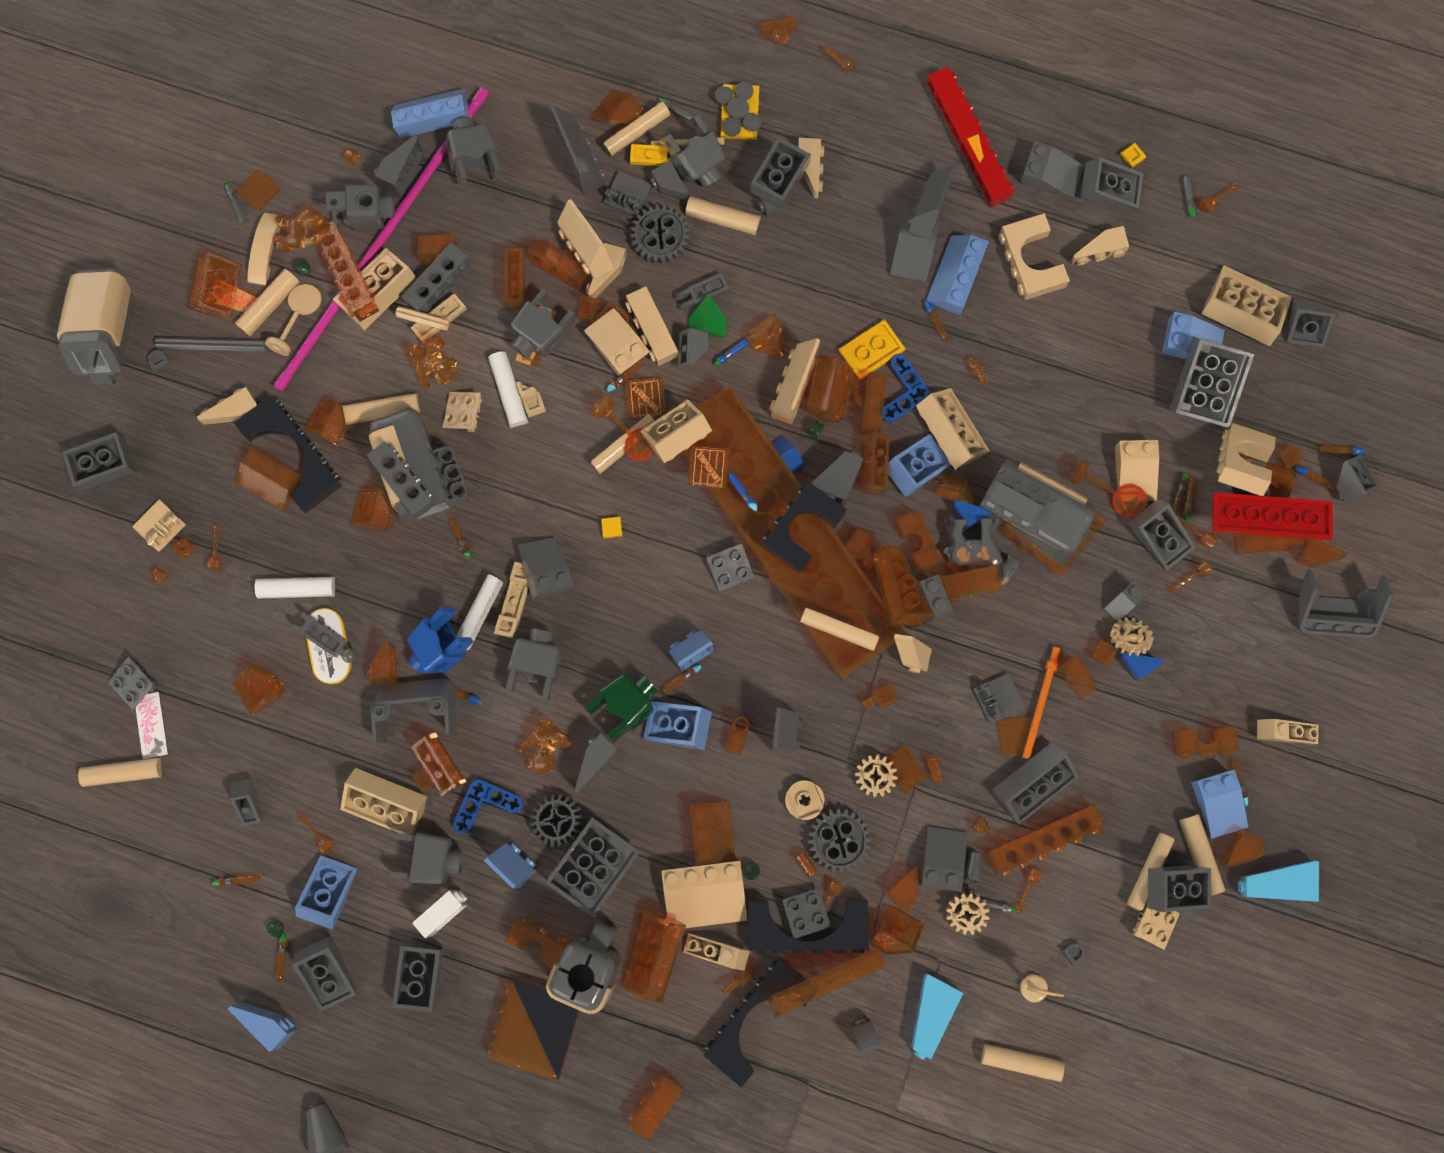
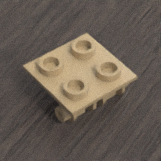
[442,392,482,433]
[132,500,186,552]
[1133,901,1180,950]

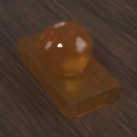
[760,16,797,44]

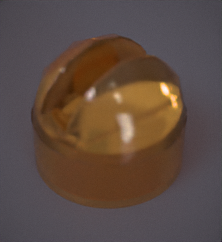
[343,148,360,165]
[151,567,169,584]

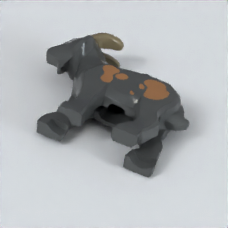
[943,518,1020,587]

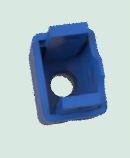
[407,607,473,673]

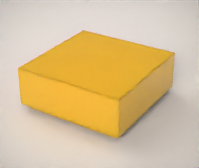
[1119,143,1146,169]
[601,517,623,539]

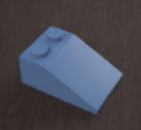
[1162,312,1225,359]
[883,434,951,497]
[668,630,714,672]
[643,701,712,750]
[1191,770,1248,839]
[484,843,537,889]
[295,855,357,930]
[228,1002,298,1052]

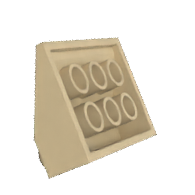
[1202,265,1292,346]
[769,339,820,425]
[661,861,747,930]

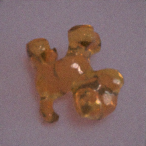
[275,205,325,253]
[406,337,457,388]
[518,715,571,775]

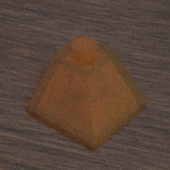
[590,90,644,123]
[304,397,347,446]
[350,488,394,531]
[367,641,397,686]
[232,665,286,716]
[870,905,924,955]

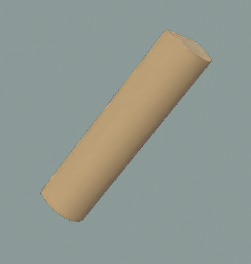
[603,102,670,157]
[685,196,761,235]
[235,269,300,336]
[342,393,421,425]
[591,414,655,474]
[800,608,879,651]
[78,758,162,787]
[1179,814,1226,896]
[1126,833,1175,911]
[980,1043,1065,1082]

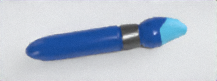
[728,472,757,511]

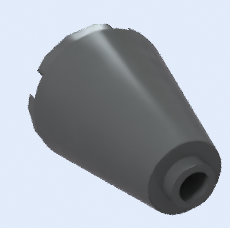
[306,1102,350,1153]

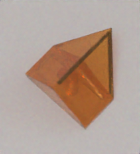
[745,313,784,360]

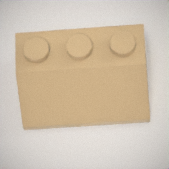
[641,399,712,463]

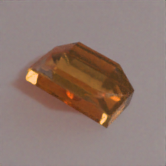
[935,474,974,504]

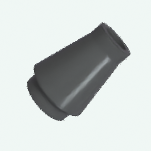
[963,852,982,883]

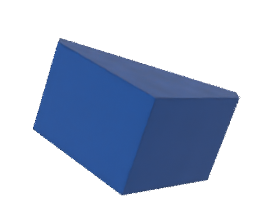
[768,436,805,477]
[952,500,992,530]
[1120,652,1163,680]

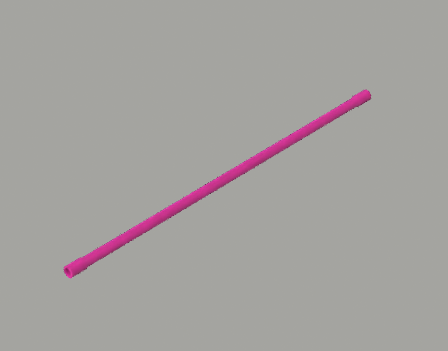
[273,87,489,392]

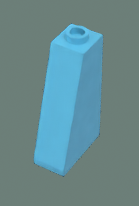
[1238,861,1319,902]
[911,973,963,1060]

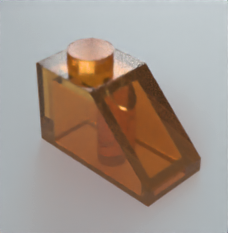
[418,234,458,266]
[1296,539,1347,568]
[1057,655,1096,700]
[1221,830,1266,867]
[885,866,918,912]

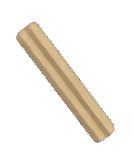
[395,306,450,330]

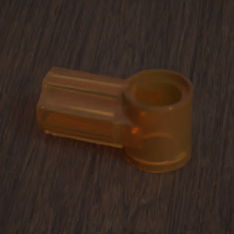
[724,716,750,756]

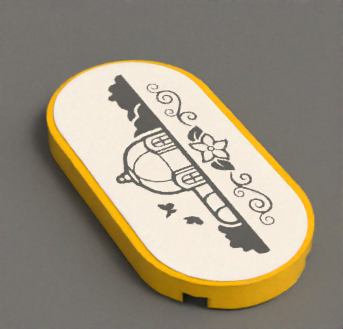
[306,608,352,684]

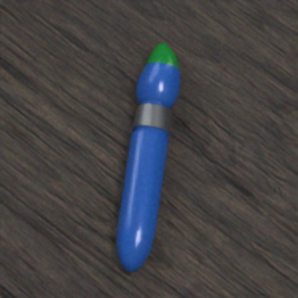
[714,337,752,365]

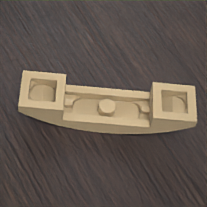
[247,212,283,286]
[494,562,529,638]

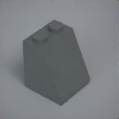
[811,451,863,507]
[898,574,953,630]

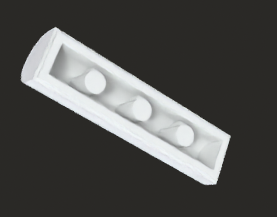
[488,351,528,428]
[456,574,503,650]
[255,577,335,599]

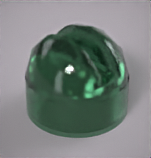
[294,259,311,276]
[267,920,285,937]

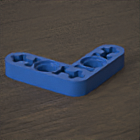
[881,354,929,423]
[453,780,524,834]

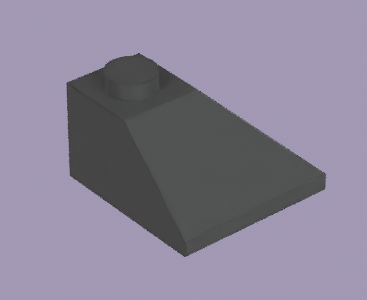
[1286,299,1336,347]
[1337,455,1379,504]

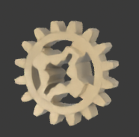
[1110,617,1154,656]
[855,754,898,797]
[946,891,990,935]

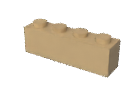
[625,287,678,366]

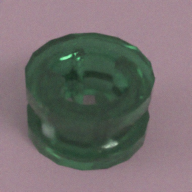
[808,420,825,439]
[742,862,760,880]

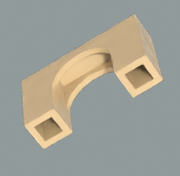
[999,213,1070,300]
[1216,423,1276,496]

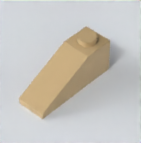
[894,634,932,673]

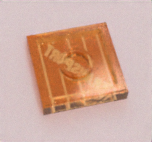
[625,377,666,419]
[688,446,730,488]

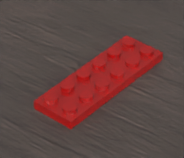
[1212,492,1333,541]

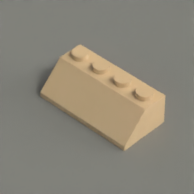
[557,199,614,280]
[333,248,417,331]
[916,388,990,469]
[340,768,427,835]

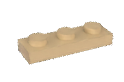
[410,293,467,343]

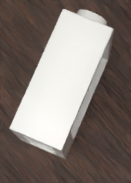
[413,890,468,938]

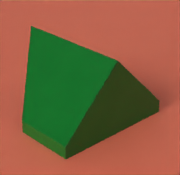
[689,294,727,338]

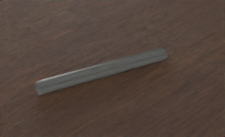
[155,338,267,352]

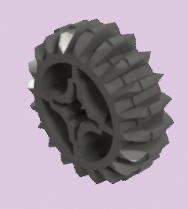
[530,794,583,847]

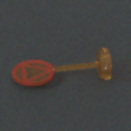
[592,395,655,462]
[1070,459,1148,518]

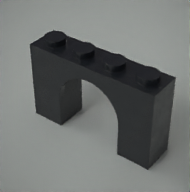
[762,482,847,574]

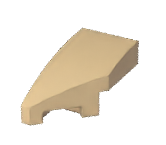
[515,382,546,418]

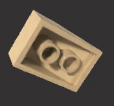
[584,308,650,376]
[1115,440,1159,502]

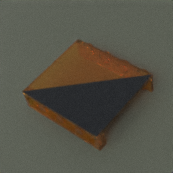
[487,979,580,1080]

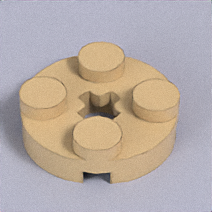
[785,780,825,820]

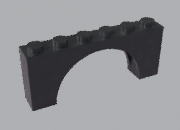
[234,396,342,513]
[748,900,869,954]
[704,959,817,1088]

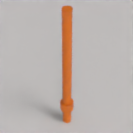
[1022,647,1060,760]

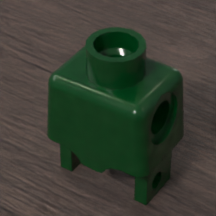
[584,673,657,743]

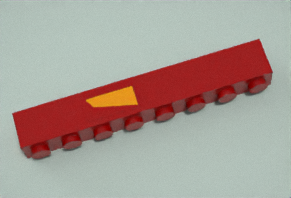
[926,67,1014,208]

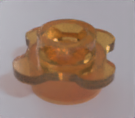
[172,537,195,560]

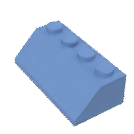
[391,88,470,138]
[927,235,989,315]

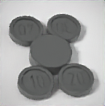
[715,82,761,136]

